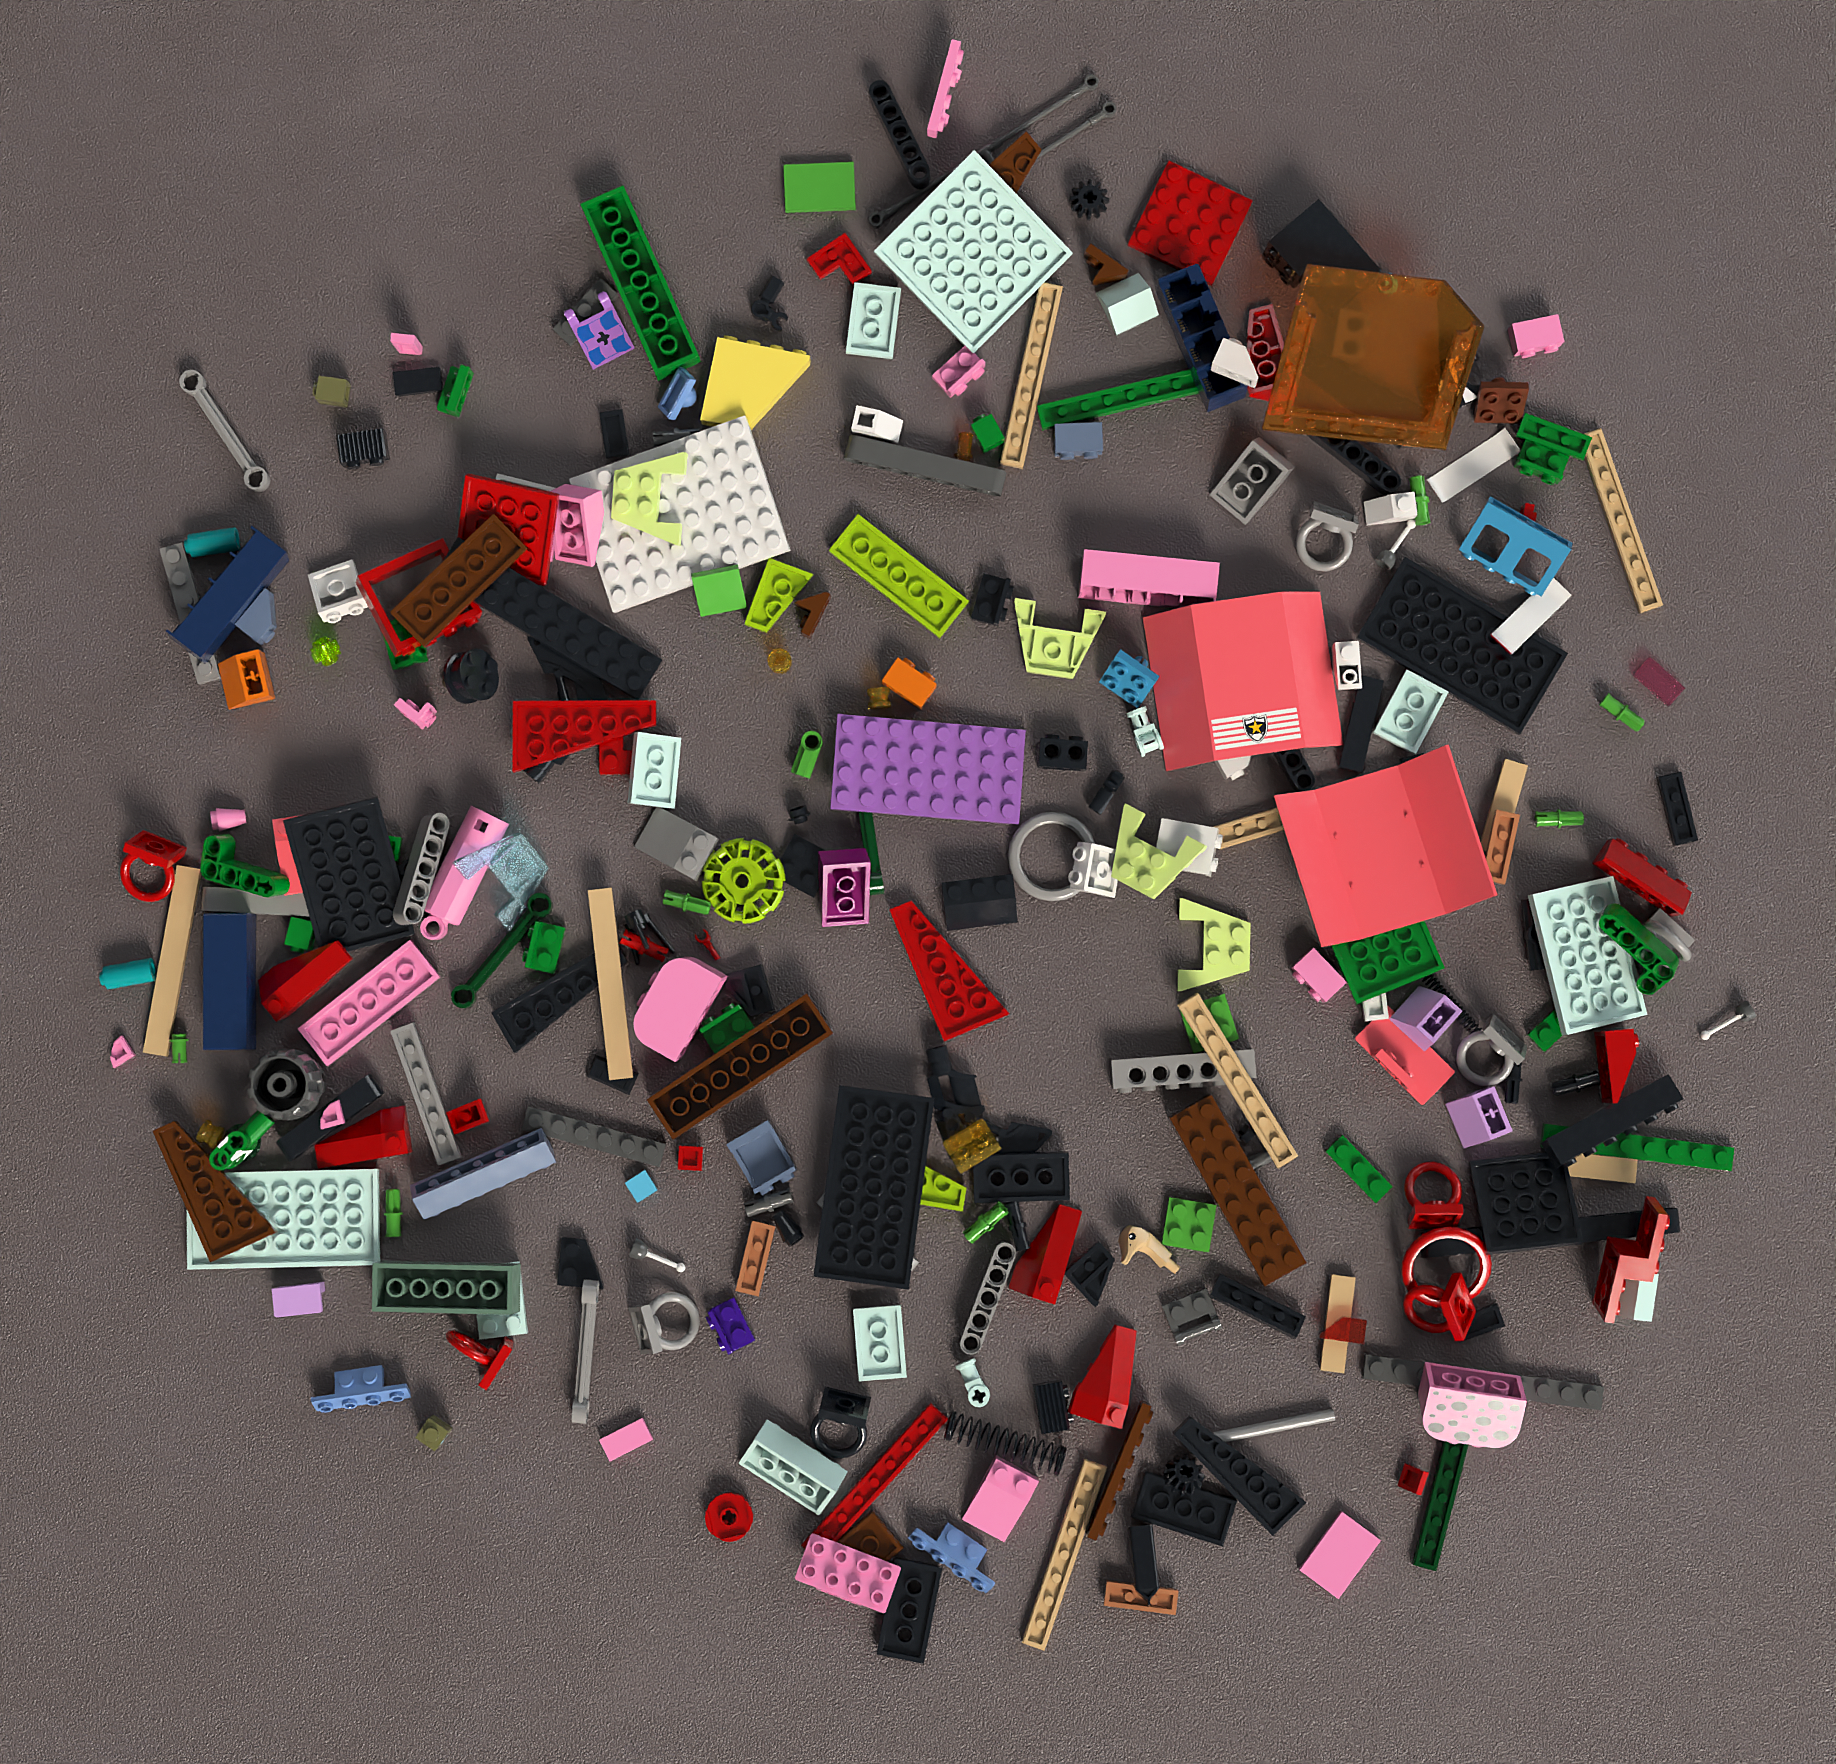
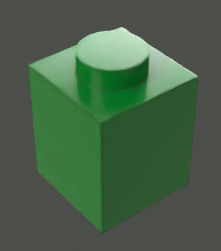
[970,414,1005,454]
[284,917,315,954]

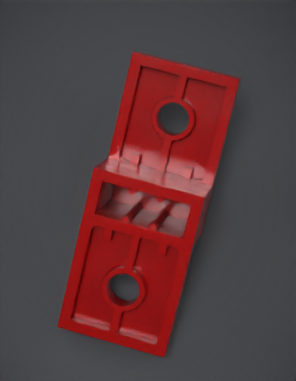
[1592,1196,1670,1323]

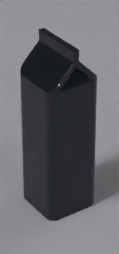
[1128,1525,1160,1607]

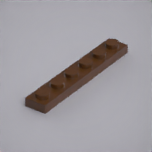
[1086,1400,1153,1541]

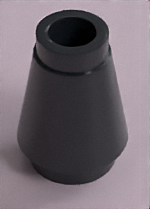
[772,1210,805,1247]

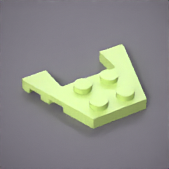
[611,452,688,546]
[1014,598,1106,679]
[1111,803,1207,899]
[1177,898,1251,991]

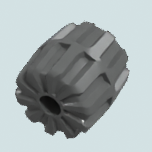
[247,1048,326,1120]

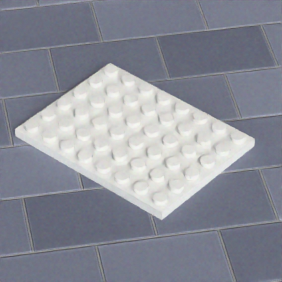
[569,415,791,613]

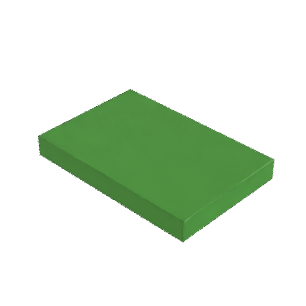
[784,162,856,213]

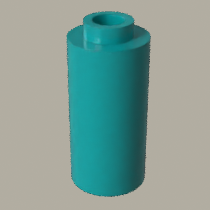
[184,527,240,557]
[99,958,157,990]

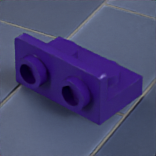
[706,1297,756,1355]

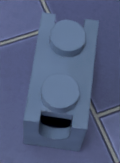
[1054,422,1103,460]

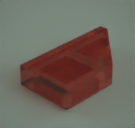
[1319,1316,1367,1344]

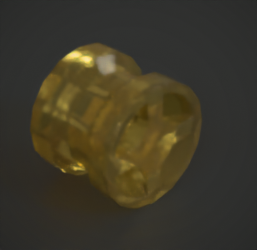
[768,648,792,674]
[867,687,891,709]
[196,1119,225,1149]

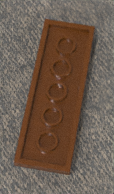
[390,514,527,648]

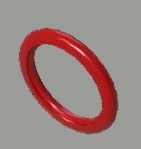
[1401,1227,1492,1308]

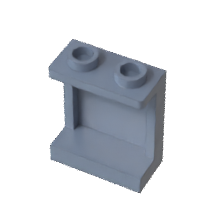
[726,1120,797,1195]

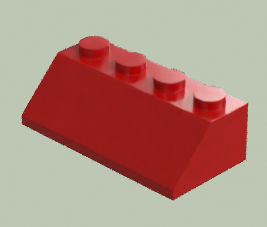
[1592,838,1692,917]

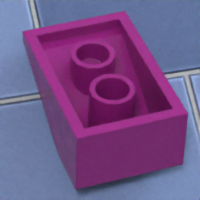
[818,848,870,927]

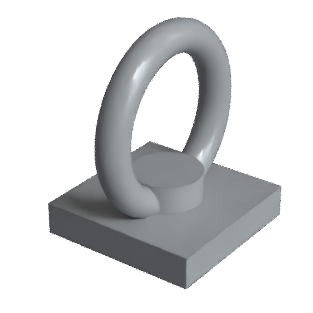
[1296,501,1359,571]
[1643,908,1695,968]
[1456,1014,1528,1086]
[628,1292,700,1354]

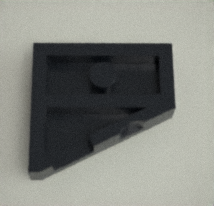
[724,964,775,1016]
[1064,1241,1115,1308]

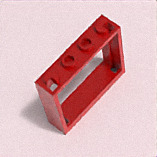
[355,538,482,657]

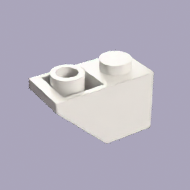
[851,405,903,444]
[1331,641,1362,690]

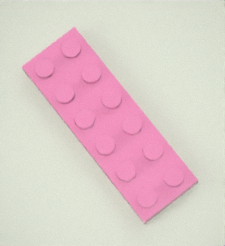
[298,940,440,1066]

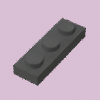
[553,278,618,347]

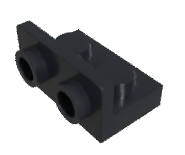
[971,573,1014,627]

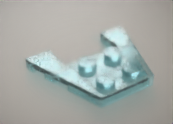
[452,832,549,931]

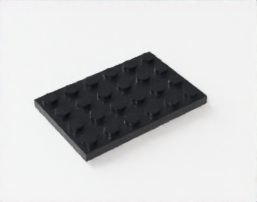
[283,796,415,952]

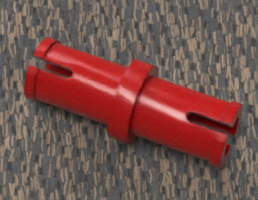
[619,929,669,963]

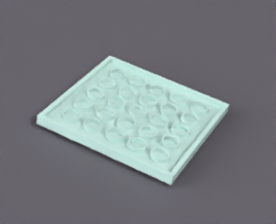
[874,150,1073,353]

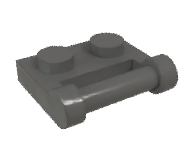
[1161,1288,1222,1346]

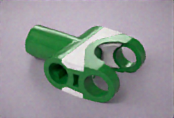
[209,1110,275,1170]

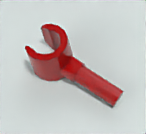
[695,929,721,960]

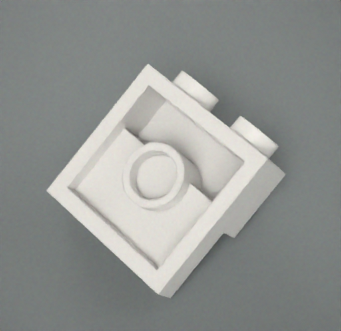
[308,559,368,623]
[1068,842,1118,898]

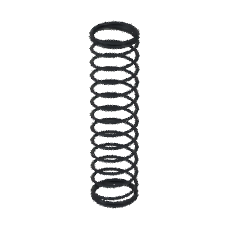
[944,1410,1067,1476]

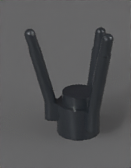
[624,909,675,965]

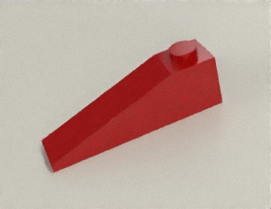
[1246,304,1297,402]
[314,1105,413,1169]

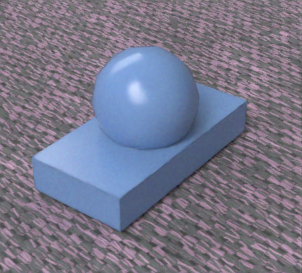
[658,367,697,420]

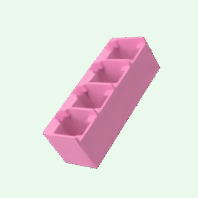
[1078,549,1220,608]

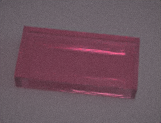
[1633,657,1685,706]

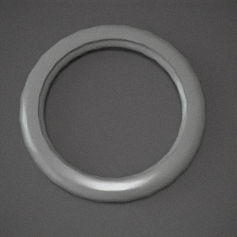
[1008,812,1095,901]

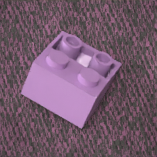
[1389,986,1462,1051]
[1445,1086,1512,1148]

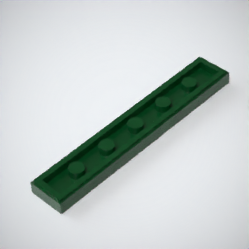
[1412,1441,1469,1571]

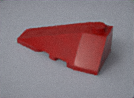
[258,940,353,1022]
[1008,1204,1082,1305]
[1068,1325,1137,1429]

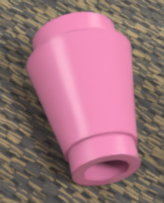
[210,808,246,832]

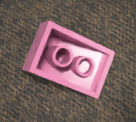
[549,484,604,567]
[962,1455,1039,1542]

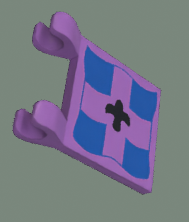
[564,291,634,370]

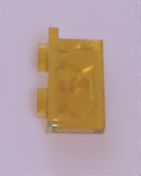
[943,1119,1001,1174]

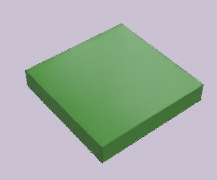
[691,564,747,617]

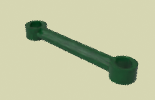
[858,812,884,896]
[451,893,553,1008]

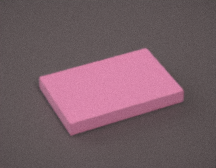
[1299,1511,1381,1599]

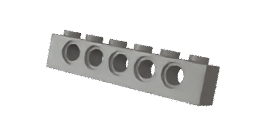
[1110,1049,1257,1093]

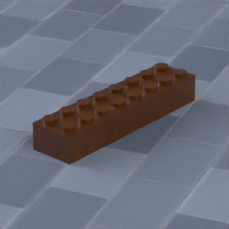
[647,993,834,1139]
[1167,1094,1307,1286]

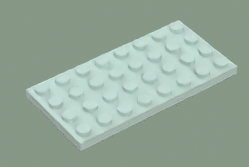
[187,1169,380,1270]

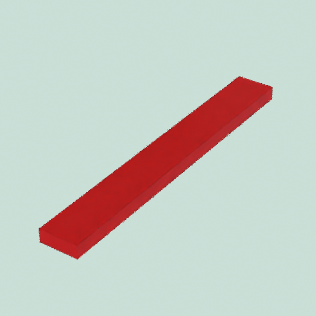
[801,1402,948,1549]

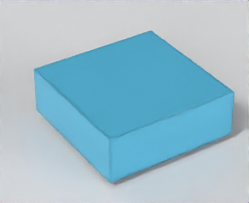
[625,1170,658,1203]

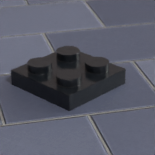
[780,834,826,898]

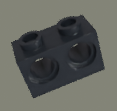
[1038,734,1088,772]

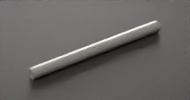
[1213,1408,1335,1442]

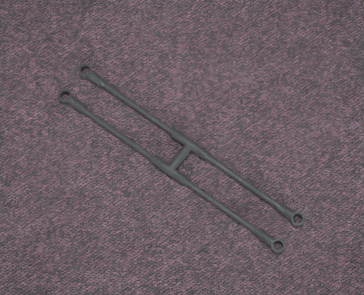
[869,74,1116,228]

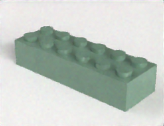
[372,1261,521,1315]

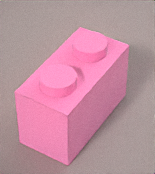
[1507,314,1564,358]
[1291,948,1347,1002]

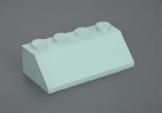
[738,1419,848,1515]

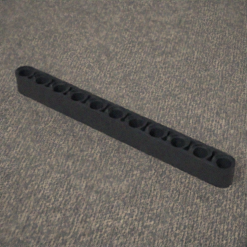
[1419,1208,1680,1258]

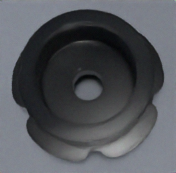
[788,805,811,824]
[1238,1122,1256,1144]

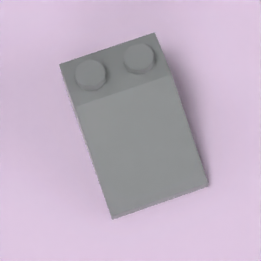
[1210,437,1295,525]
[634,807,719,881]

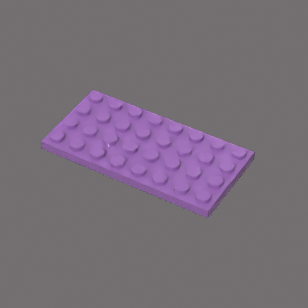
[830,714,1026,825]

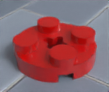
[705,1492,753,1542]

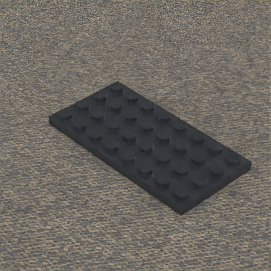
[1356,557,1568,735]
[813,1085,935,1290]

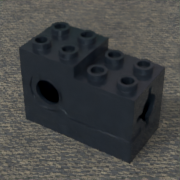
[1263,199,1381,318]

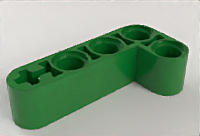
[200,834,290,897]
[1599,903,1679,995]

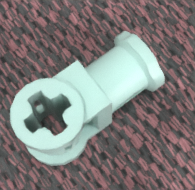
[1127,706,1164,757]
[955,1358,990,1407]

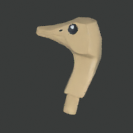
[1118,1225,1180,1274]

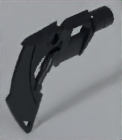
[523,636,611,783]
[926,1045,1052,1163]

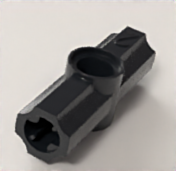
[1521,899,1546,971]

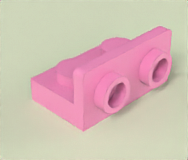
[932,346,986,398]
[394,698,437,730]

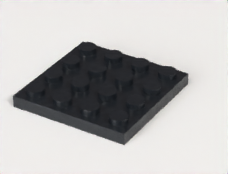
[1469,1152,1583,1255]

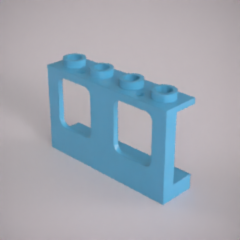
[1459,497,1573,597]

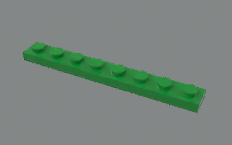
[1037,369,1199,430]
[1540,1123,1734,1171]

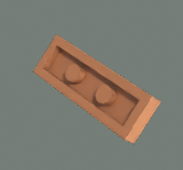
[1485,810,1520,885]
[735,1220,776,1297]
[1103,1580,1179,1615]

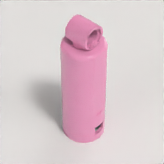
[420,806,509,940]

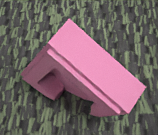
[110,1035,136,1068]
[320,1100,345,1129]

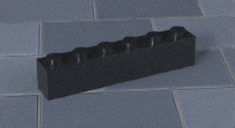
[1541,1074,1684,1169]

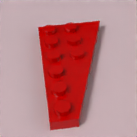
[512,700,656,773]
[890,901,1009,1041]

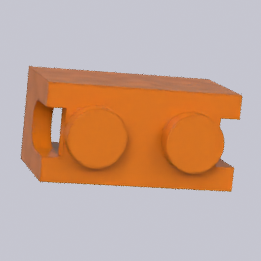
[882,657,937,710]

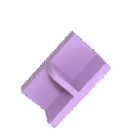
[272,1282,325,1317]

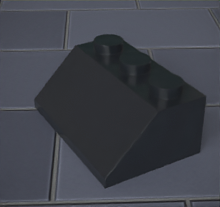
[941,874,1018,931]

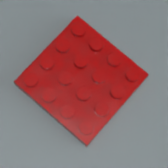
[1128,161,1253,286]
[457,473,560,586]

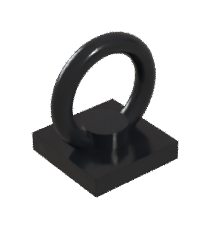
[810,1386,871,1458]

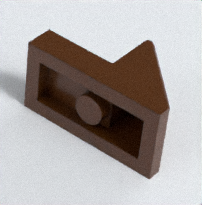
[1084,243,1129,285]
[795,592,831,639]

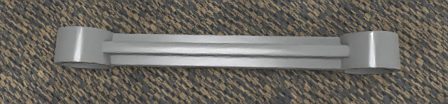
[179,370,270,492]
[572,1279,599,1424]

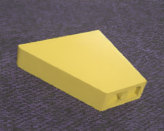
[700,336,811,430]

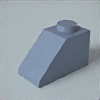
[235,588,277,645]

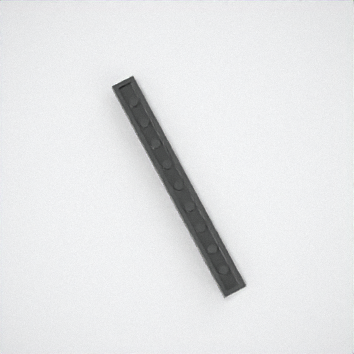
[1362,1354,1604,1410]

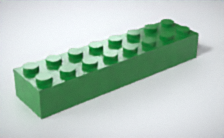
[580,185,701,381]

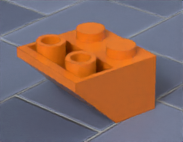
[218,649,275,710]

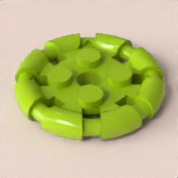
[702,838,785,924]

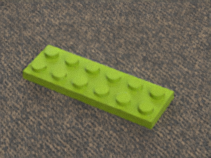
[829,514,969,639]

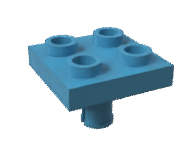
[1099,649,1160,709]

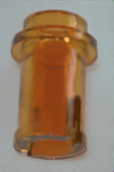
[954,432,974,462]

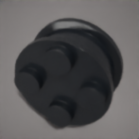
[442,648,499,704]

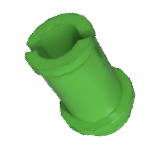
[169,1033,189,1063]

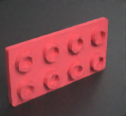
[1355,1006,1455,1105]

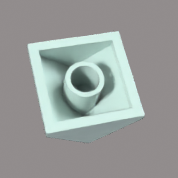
[1096,273,1159,335]
[1616,1274,1659,1322]

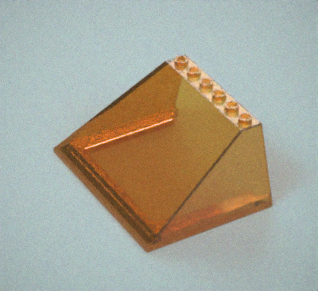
[1262,264,1484,450]

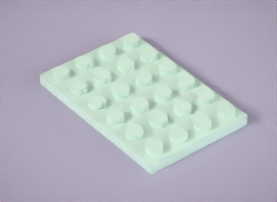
[1528,876,1647,1036]

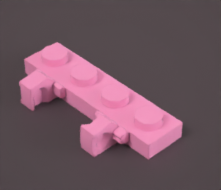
[927,39,964,138]

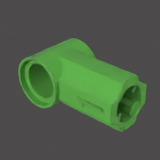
[791,731,823,779]

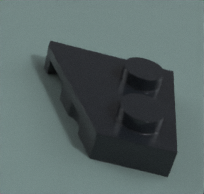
[557,1237,604,1289]

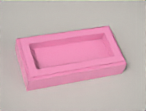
[390,333,423,355]
[599,1417,653,1461]

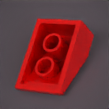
[1594,1029,1639,1104]

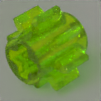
[310,636,341,666]

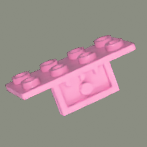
[795,1534,901,1613]

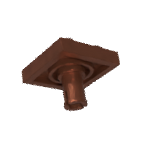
[1473,377,1529,423]

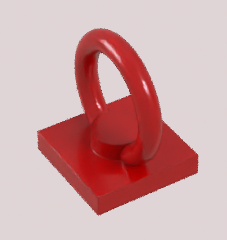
[120,830,187,902]
[1404,1162,1464,1229]
[1403,1273,1476,1341]
[446,1330,513,1390]

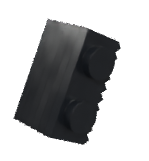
[336,428,390,470]
[1033,1379,1074,1434]

